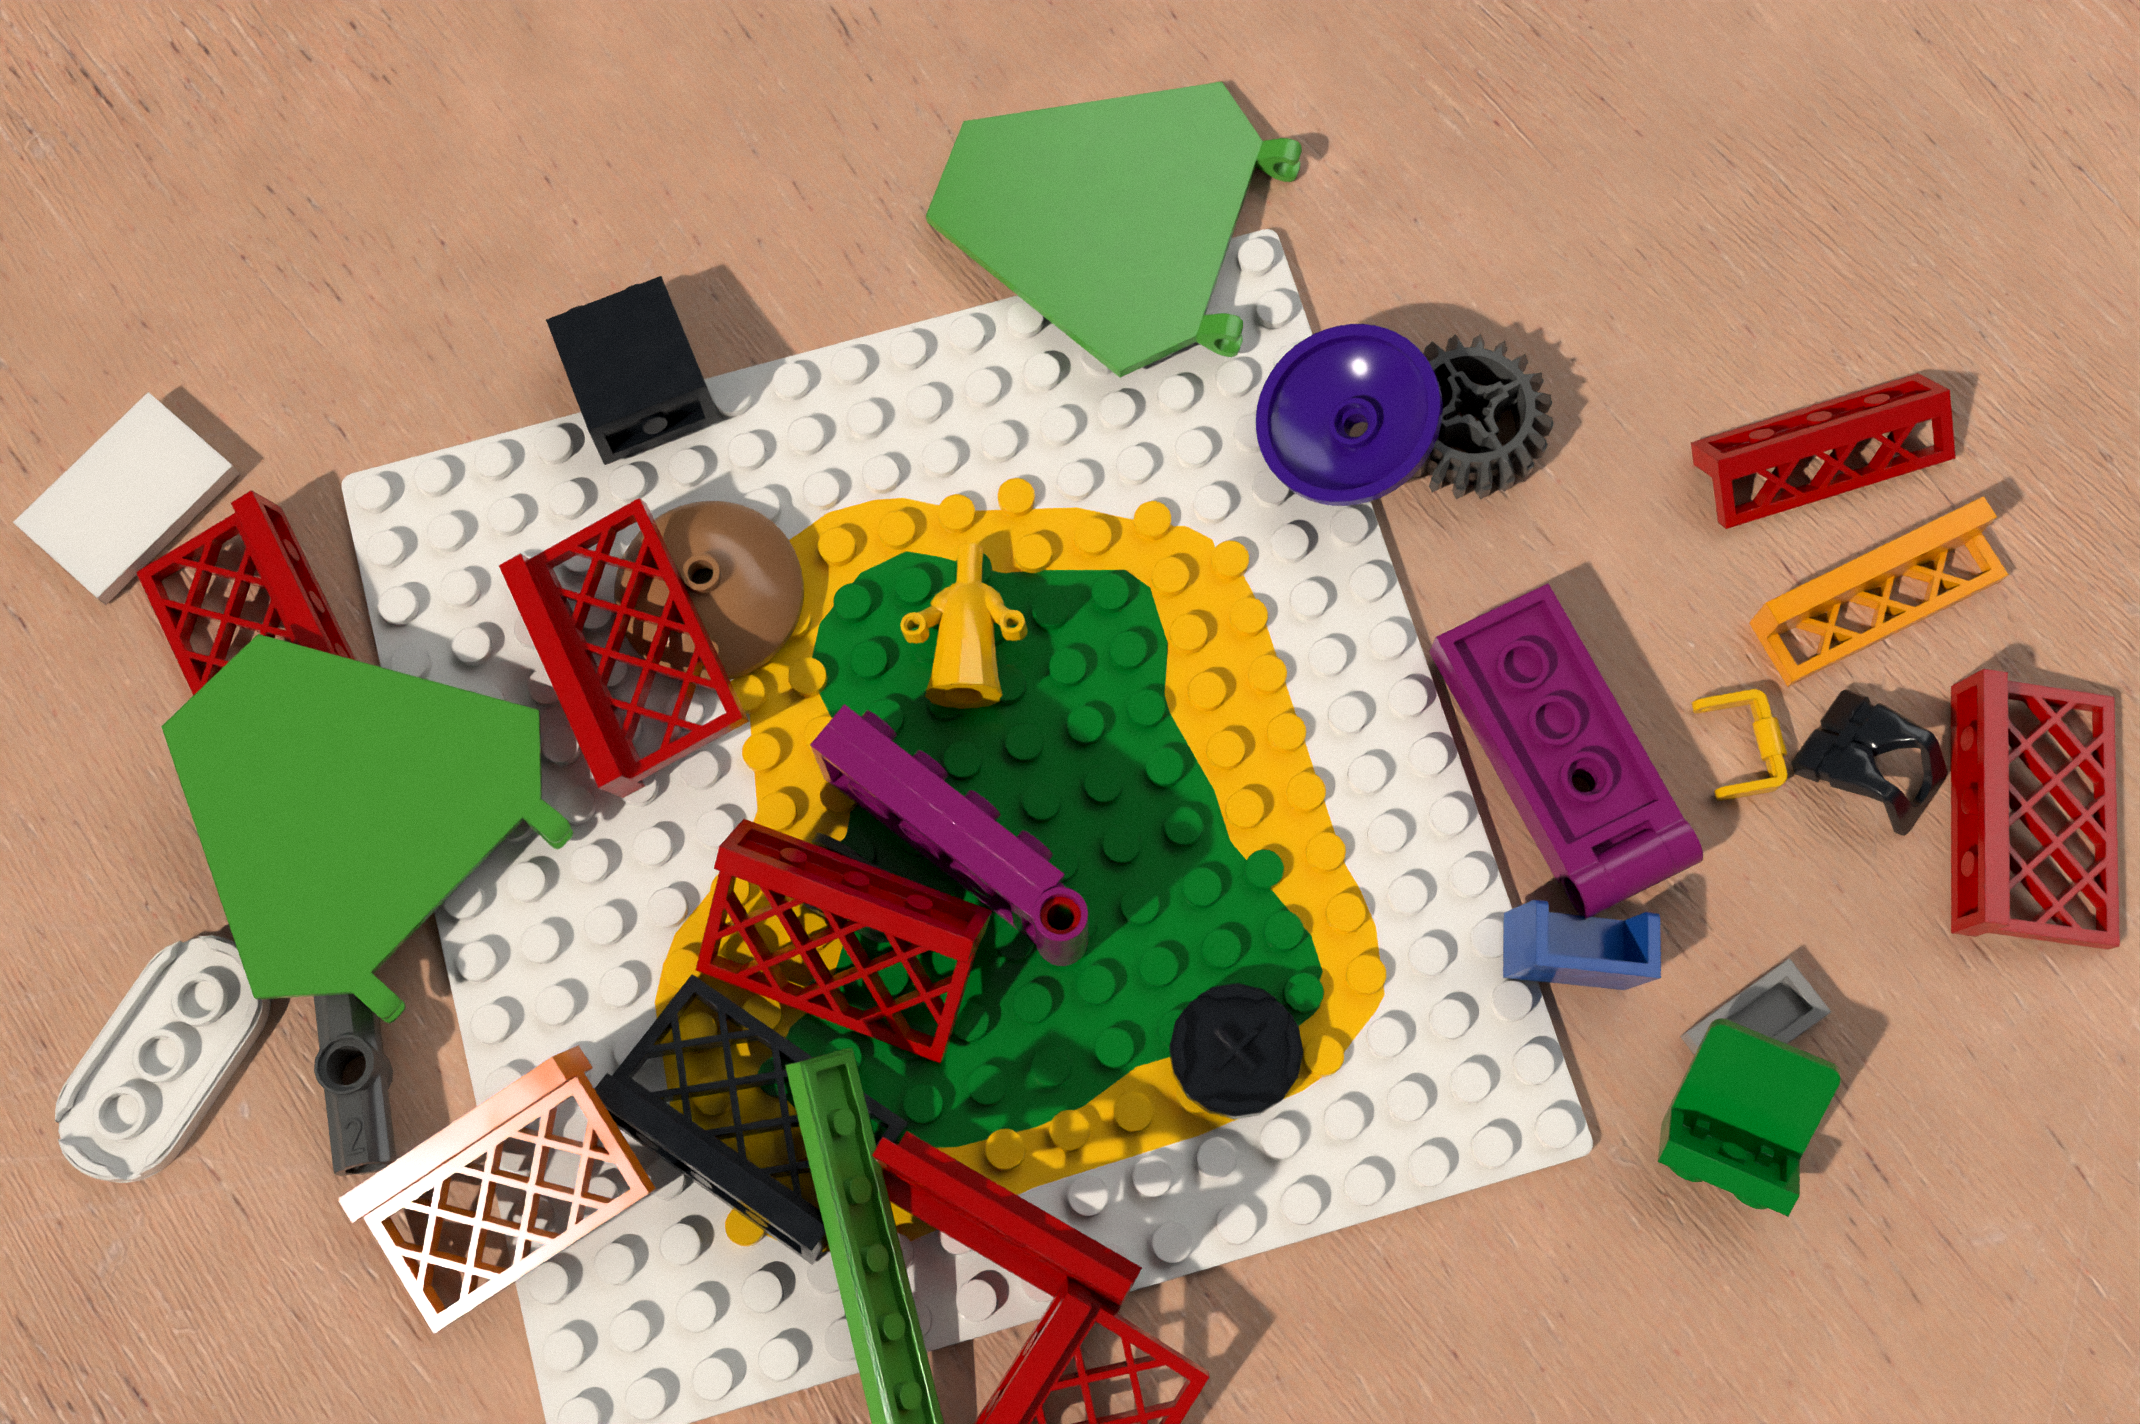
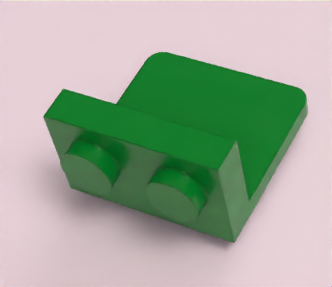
[1658,1018,1841,1217]

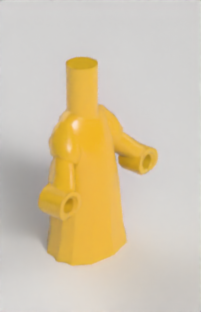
[900,543,1028,709]

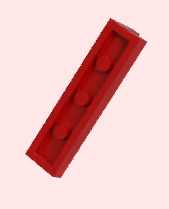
[1691,373,1956,529]

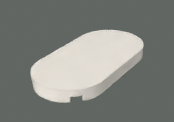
[55,935,271,1183]

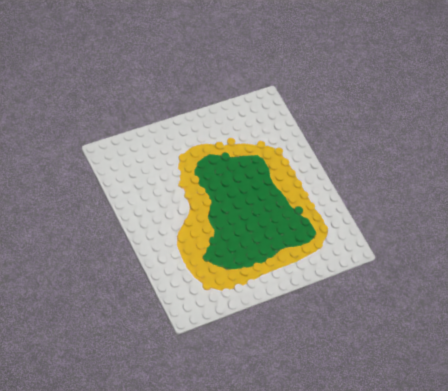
[342,229,1593,1424]

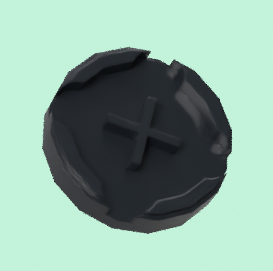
[1169,983,1303,1119]

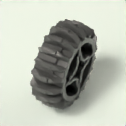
[1411,334,1553,499]

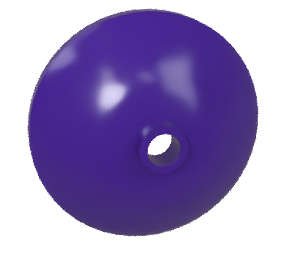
[1256,324,1443,506]

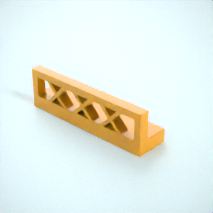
[1749,496,2009,687]

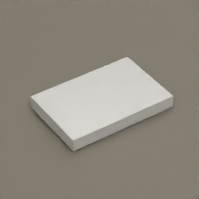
[13,392,240,605]

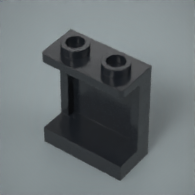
[546,276,720,465]

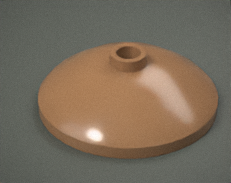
[614,501,804,680]

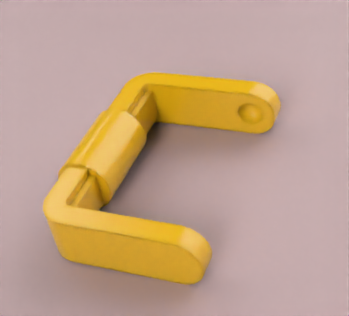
[1691,689,1788,801]

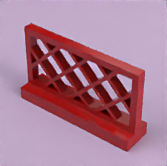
[136,490,356,696]
[499,498,749,798]
[1951,669,2120,950]
[695,819,992,1063]
[872,1131,1142,1330]
[974,1276,1210,1424]

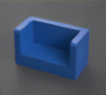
[1503,900,1661,990]

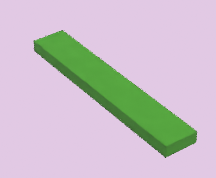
[785,1047,944,1424]

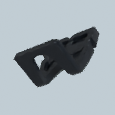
[1791,689,1948,836]

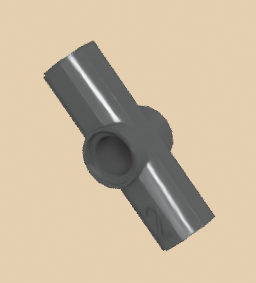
[314,994,397,1176]

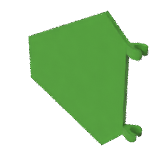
[926,82,1302,378]
[161,634,574,1024]

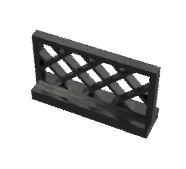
[595,974,908,1265]

